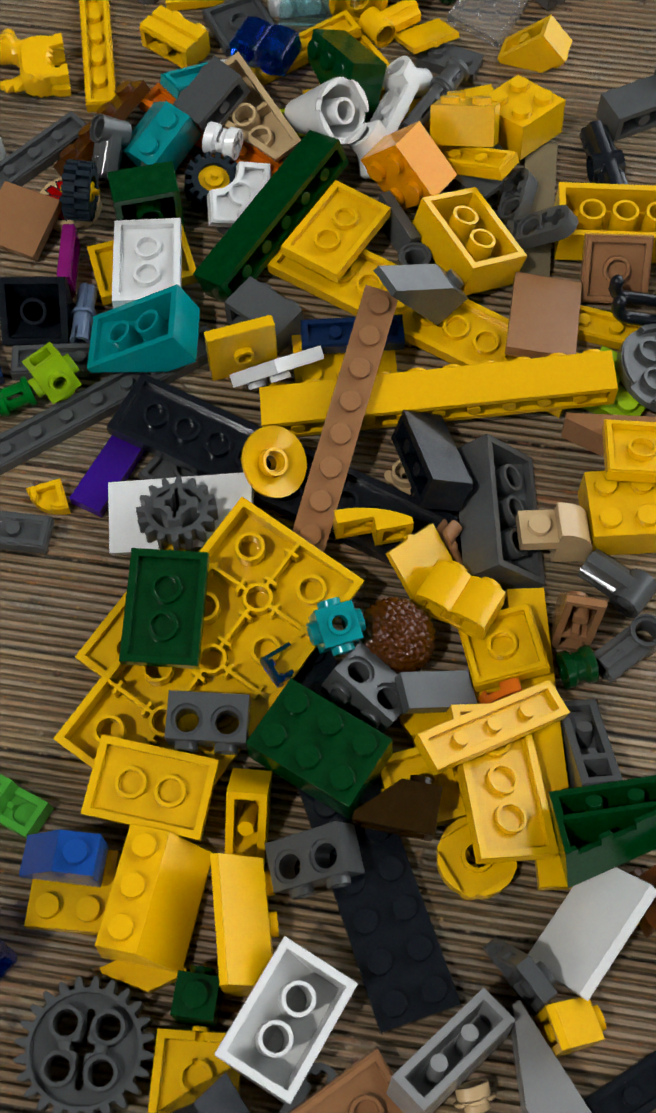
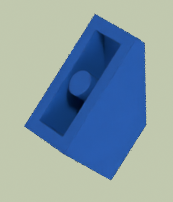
[19,829,109,887]

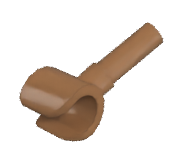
[436,519,463,564]

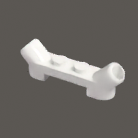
[349,56,433,179]

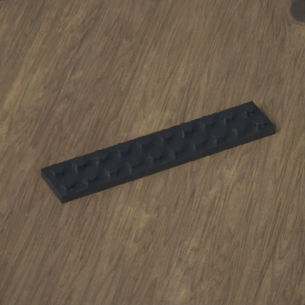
[107,373,459,566]
[293,647,461,1035]

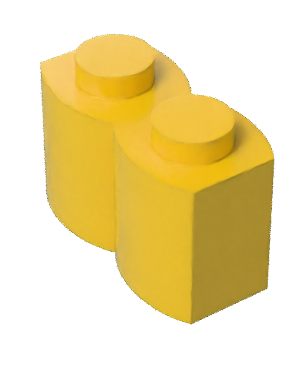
[416,559,505,640]

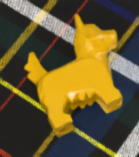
[0,28,72,98]

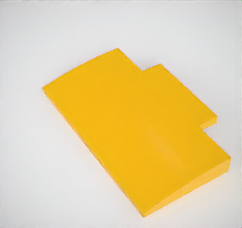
[53,497,364,786]

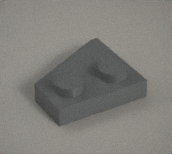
[483,937,558,1015]

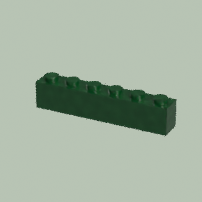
[193,130,349,302]

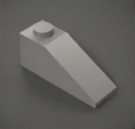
[508,1000,591,1113]

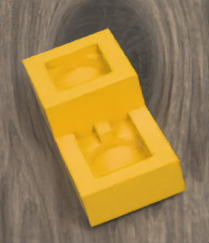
[333,508,414,546]

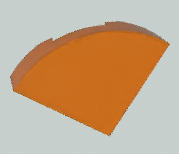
[477,677,522,704]

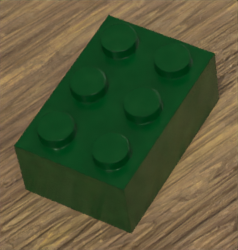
[246,678,393,820]

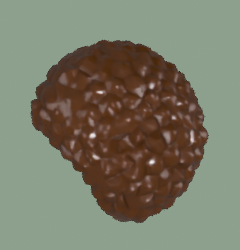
[359,597,436,672]

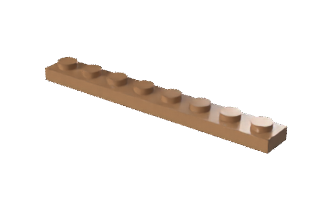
[292,285,398,552]

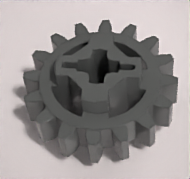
[136,476,219,551]

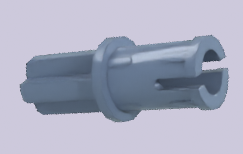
[70,283,98,343]

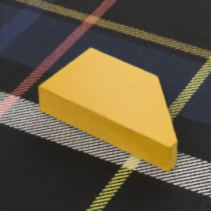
[100,960,187,994]

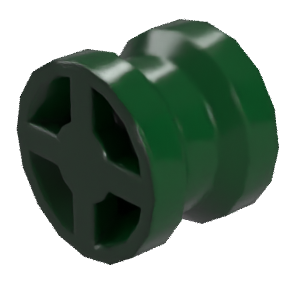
[556,645,599,689]

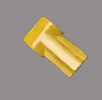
[358,0,421,48]

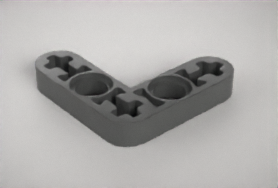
[497,168,578,250]

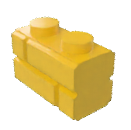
[139,5,211,68]

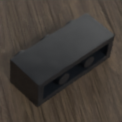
[391,410,473,511]

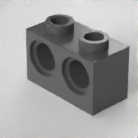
[321,642,403,733]
[164,690,251,755]
[265,821,365,900]

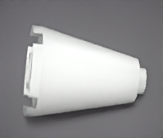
[284,77,369,145]

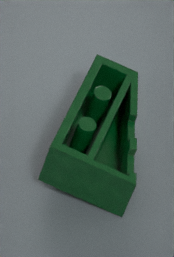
[307,29,387,123]
[549,775,656,888]

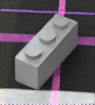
[386,987,516,1113]

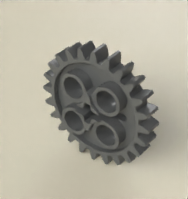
[13,976,156,1113]

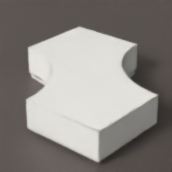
[207,161,271,227]

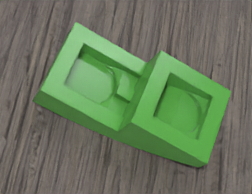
[0,774,54,840]

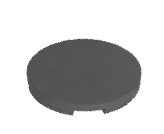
[616,323,656,413]

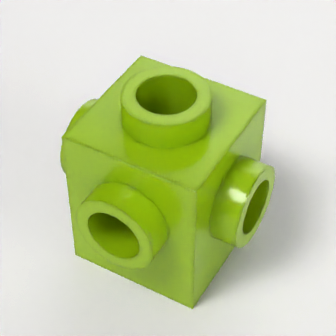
[21,342,82,405]

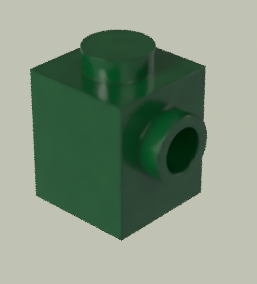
[170,965,223,1028]

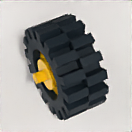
[184,152,237,215]
[60,159,100,222]

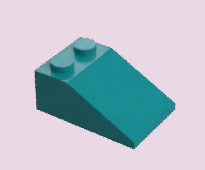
[87,284,200,373]

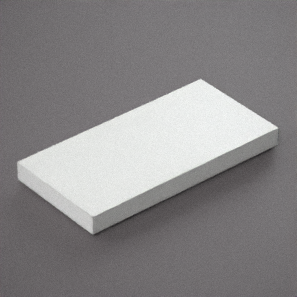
[108,472,254,556]

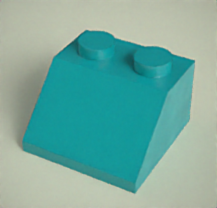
[122,101,202,170]

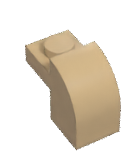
[515,502,592,562]

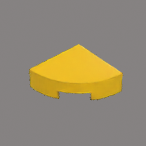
[26,478,71,515]

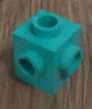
[306,597,366,657]

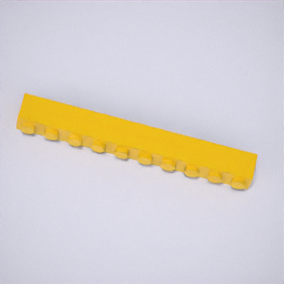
[259,349,618,437]

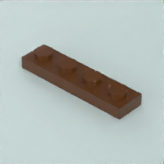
[53,80,151,177]

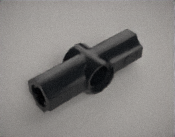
[580,120,628,184]

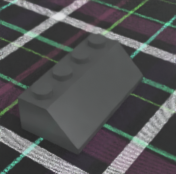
[457,434,546,589]

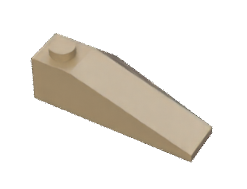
[222,52,301,162]

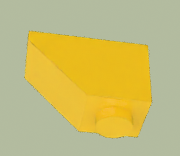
[497,15,573,73]
[225,768,272,865]
[534,997,606,1058]

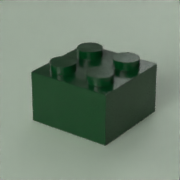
[107,161,186,234]

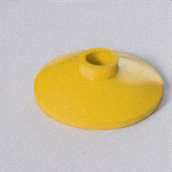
[241,425,307,498]

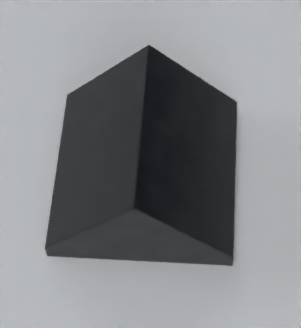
[0,276,74,345]

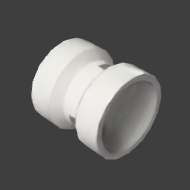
[202,121,243,161]

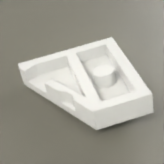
[229,345,325,390]

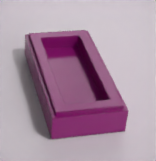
[56,224,81,297]

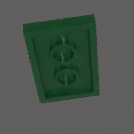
[119,548,210,669]

